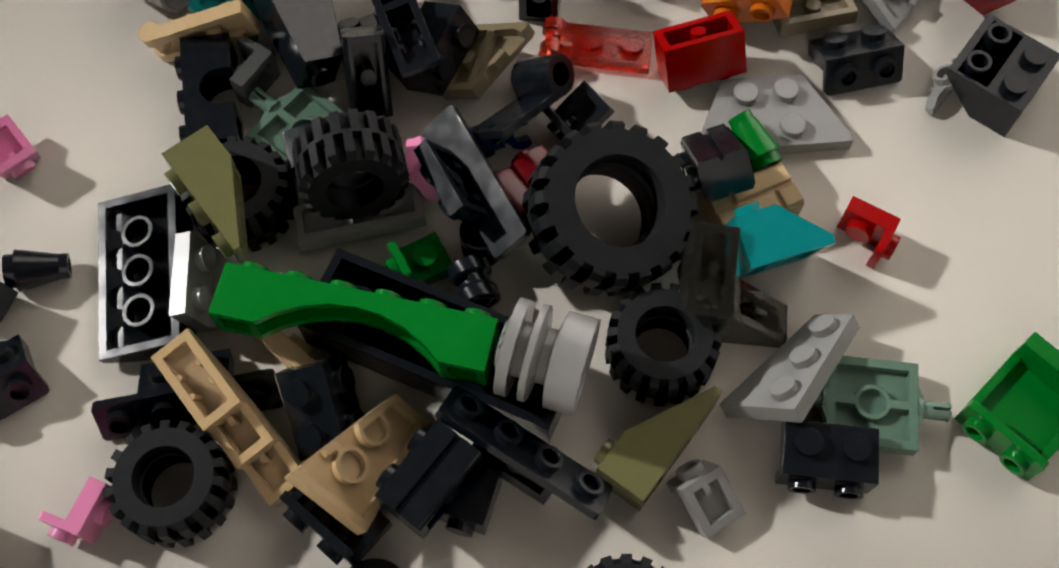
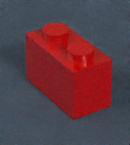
[653,10,747,93]

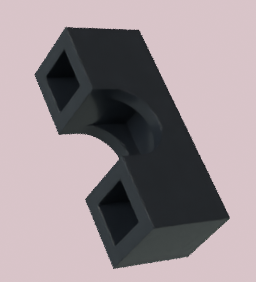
[175,32,244,143]

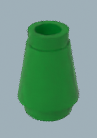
[728,109,782,173]

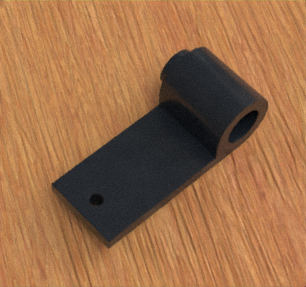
[471,53,575,146]

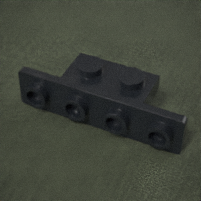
[413,105,531,260]
[91,348,283,441]
[435,385,613,520]

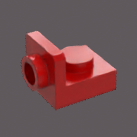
[837,196,901,269]

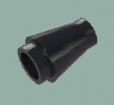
[2,249,72,292]

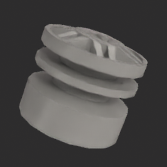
[493,297,601,417]

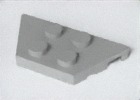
[701,73,854,154]

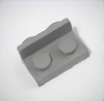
[169,231,241,333]

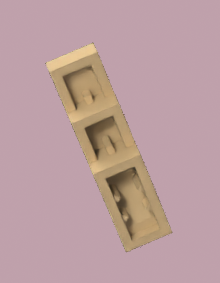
[150,328,301,506]

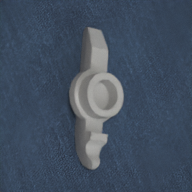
[925,58,956,115]

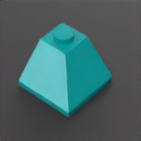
[723,202,836,282]

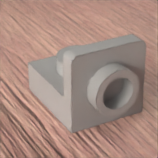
[666,459,746,539]

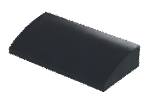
[98,184,197,363]

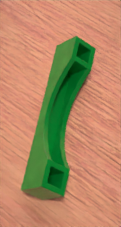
[208,261,499,387]

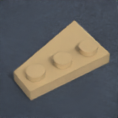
[283,393,429,535]

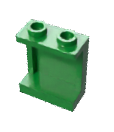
[954,332,1059,481]

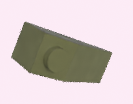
[594,386,722,511]

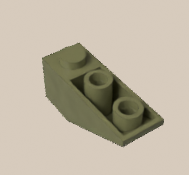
[161,125,249,265]

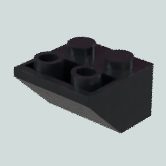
[946,14,1059,137]

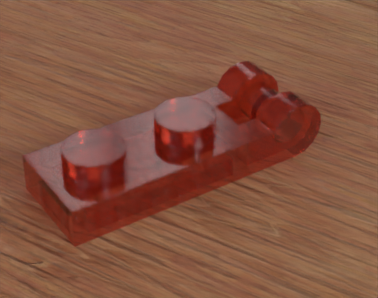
[538,16,653,74]

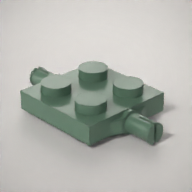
[245,87,344,181]
[813,356,952,456]

